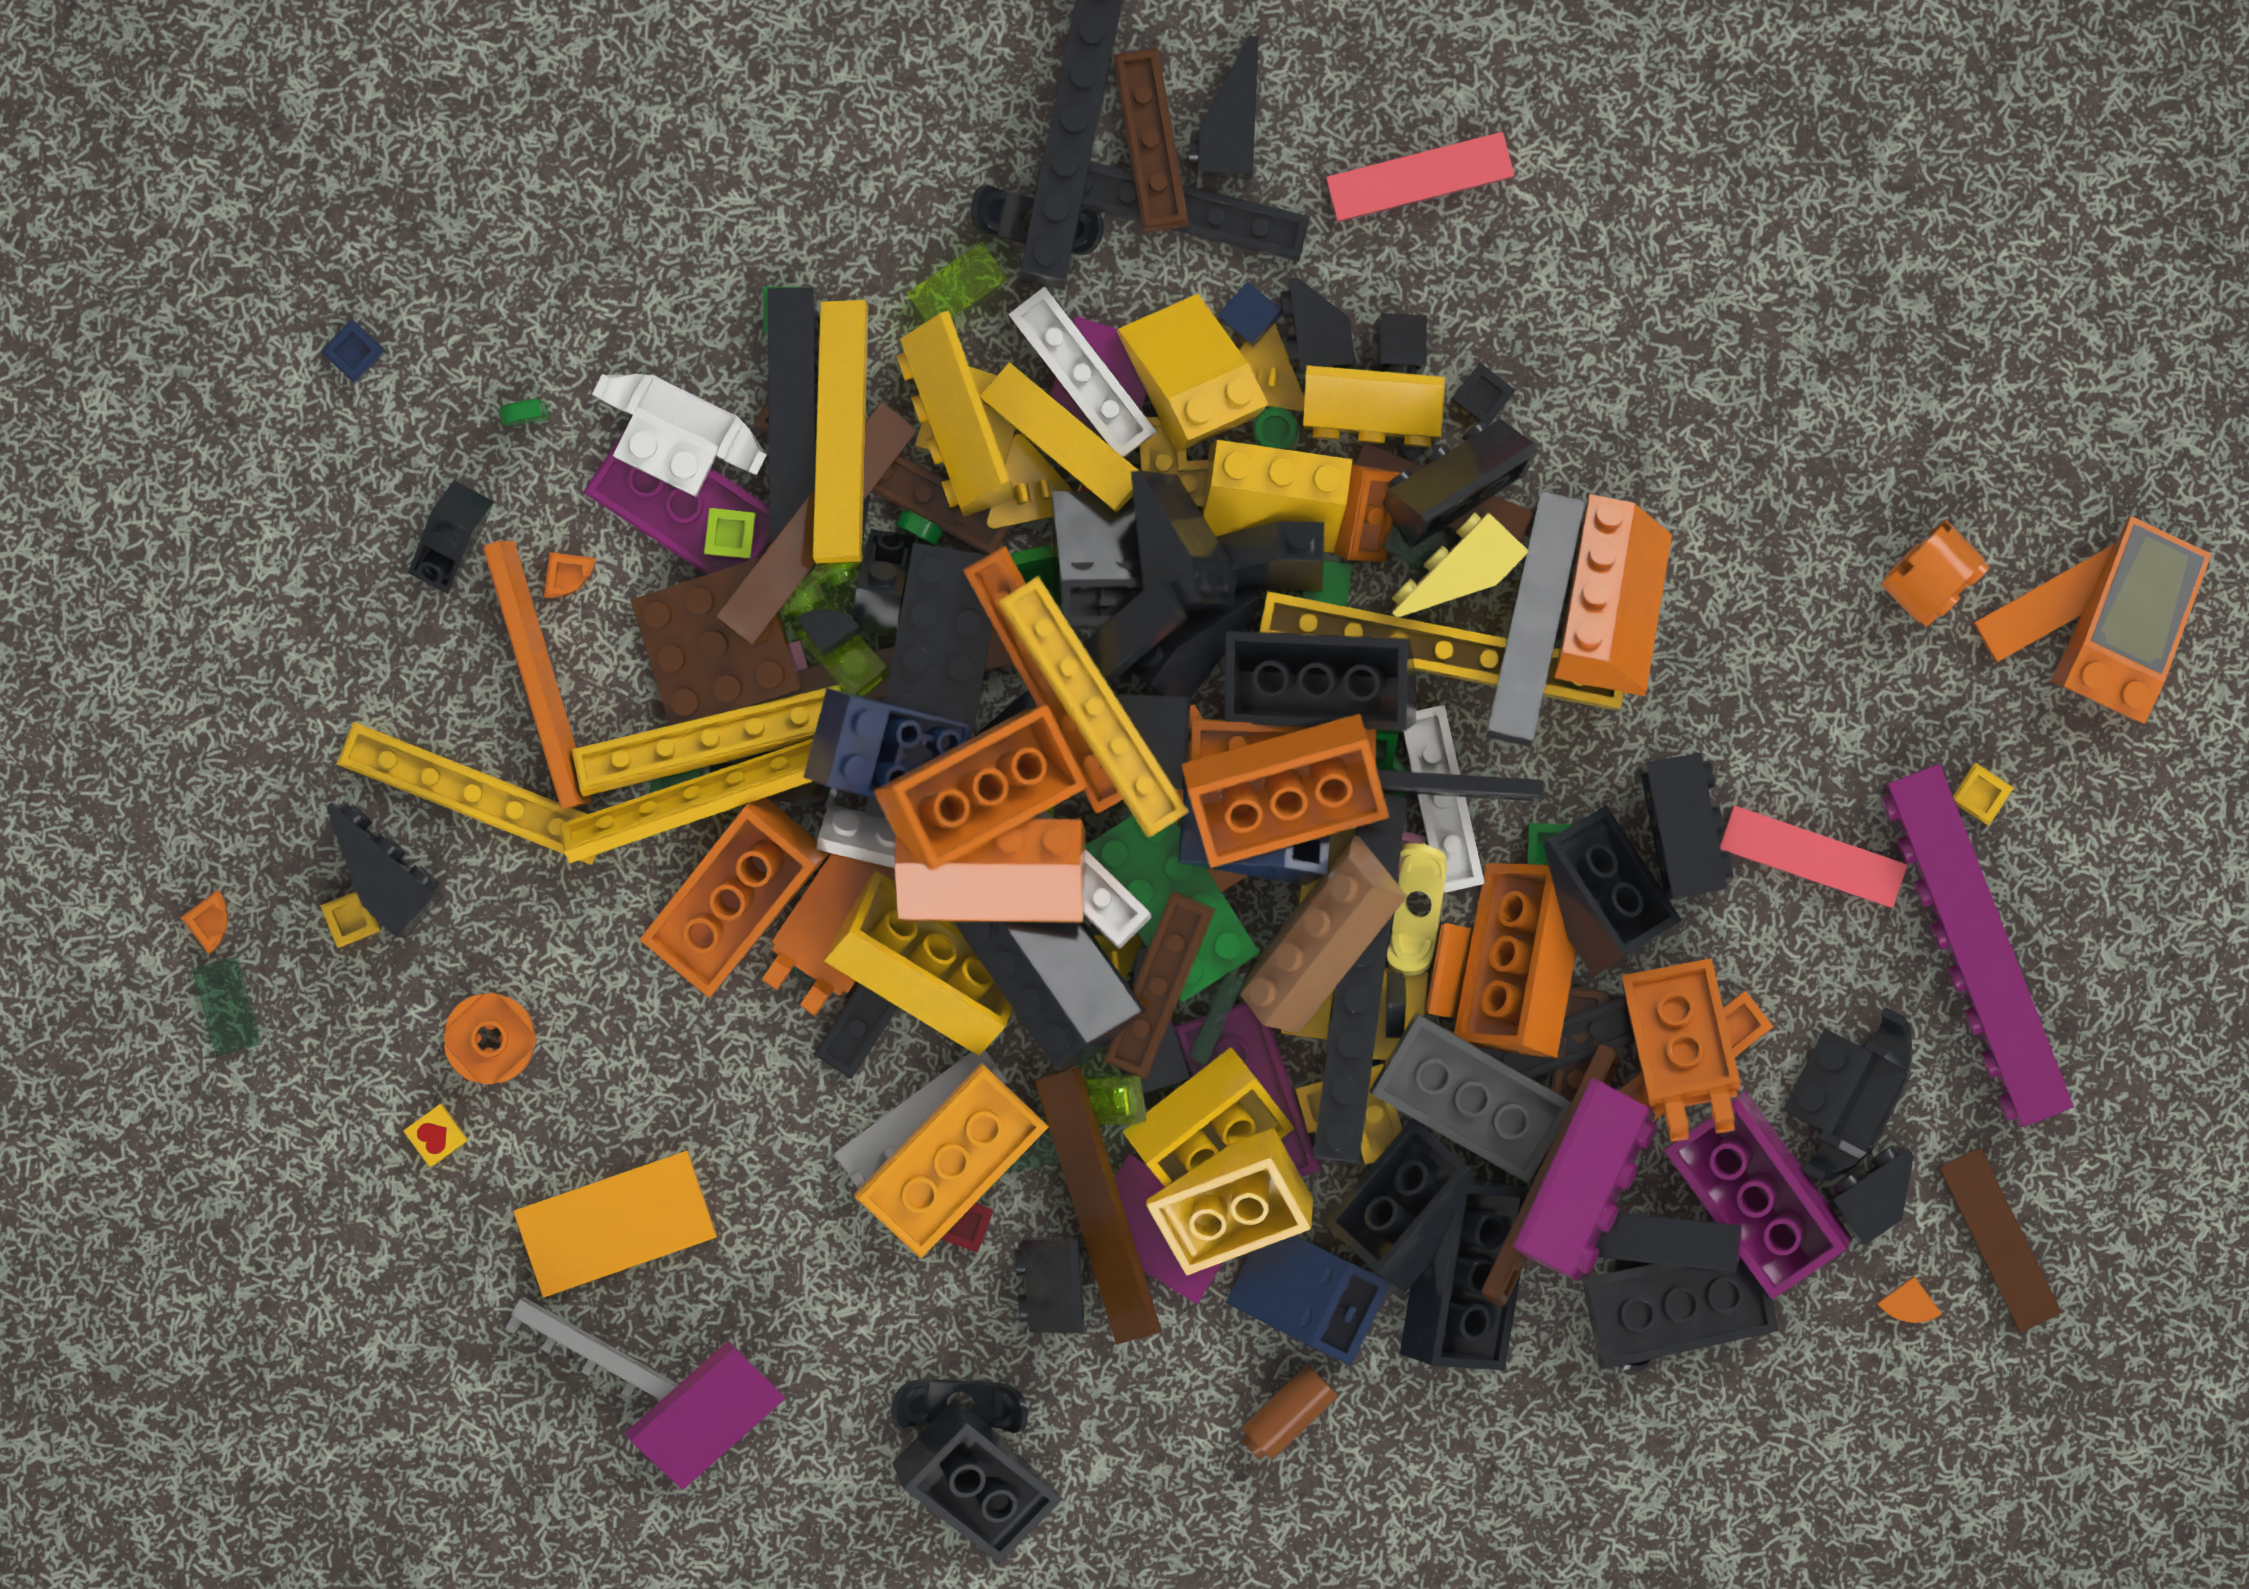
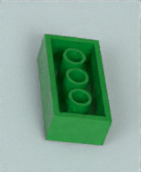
[1085,815,1260,1002]

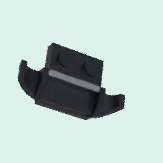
[1783,1007,1913,1181]

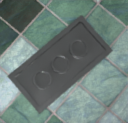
[1369,1012,1572,1184]

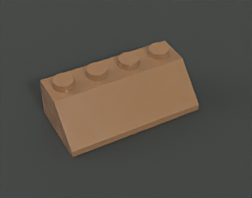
[1240,835,1407,1034]

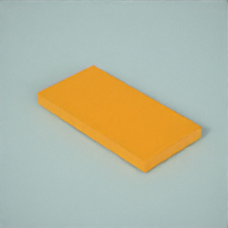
[854,1062,1049,1259]
[513,1150,718,1298]

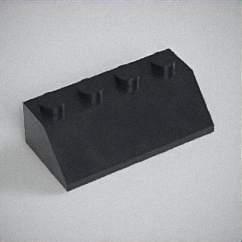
[1225,630,1417,731]
[954,921,1145,1071]
[1400,1177,1530,1370]

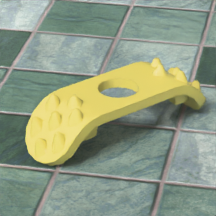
[1386,843,1447,976]

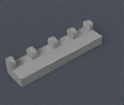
[834,1050,1008,1189]
[505,1297,679,1400]

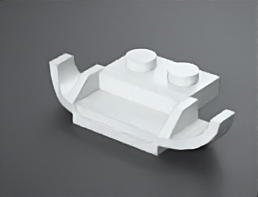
[592,374,767,497]

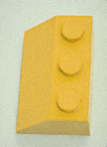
[1303,366,1446,448]
[1201,440,1353,553]
[1122,1047,1295,1187]

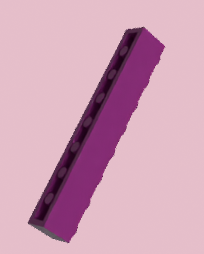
[1880,764,2074,1127]

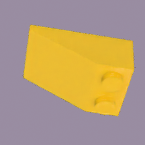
[1117,294,1268,453]
[1146,1128,1313,1275]

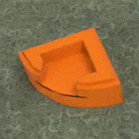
[544,552,596,599]
[181,890,229,954]
[1876,1276,1942,1323]

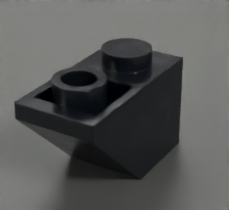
[1281,278,1355,374]
[1376,313,1427,375]
[408,480,494,594]
[852,529,916,637]
[1828,1145,1914,1246]

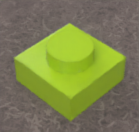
[704,508,756,560]

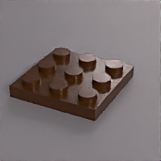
[631,558,804,725]

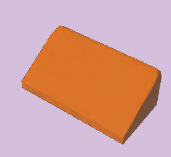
[1333,464,1400,562]
[1425,923,1473,1019]

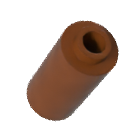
[1241,1364,1339,1460]

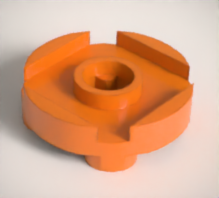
[444,993,537,1085]

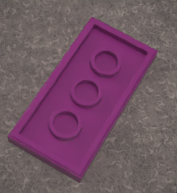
[583,425,770,575]
[1174,1002,1321,1177]

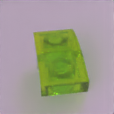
[780,562,862,622]

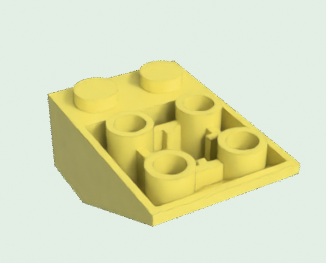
[1392,512,1529,618]

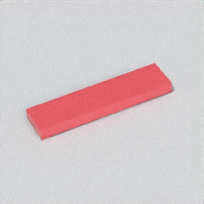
[1326,132,1514,223]
[1720,805,1908,908]

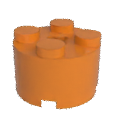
[1880,519,1990,627]

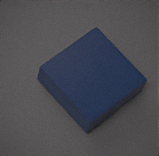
[1217,281,1283,347]
[320,319,386,384]

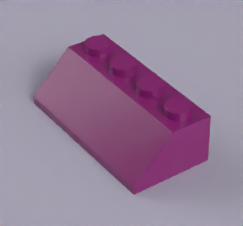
[1513,1078,1657,1282]
[1664,1089,1853,1300]

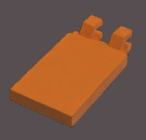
[762,853,896,1017]
[1621,958,1740,1142]

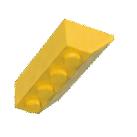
[896,310,1015,517]
[824,871,1013,1056]

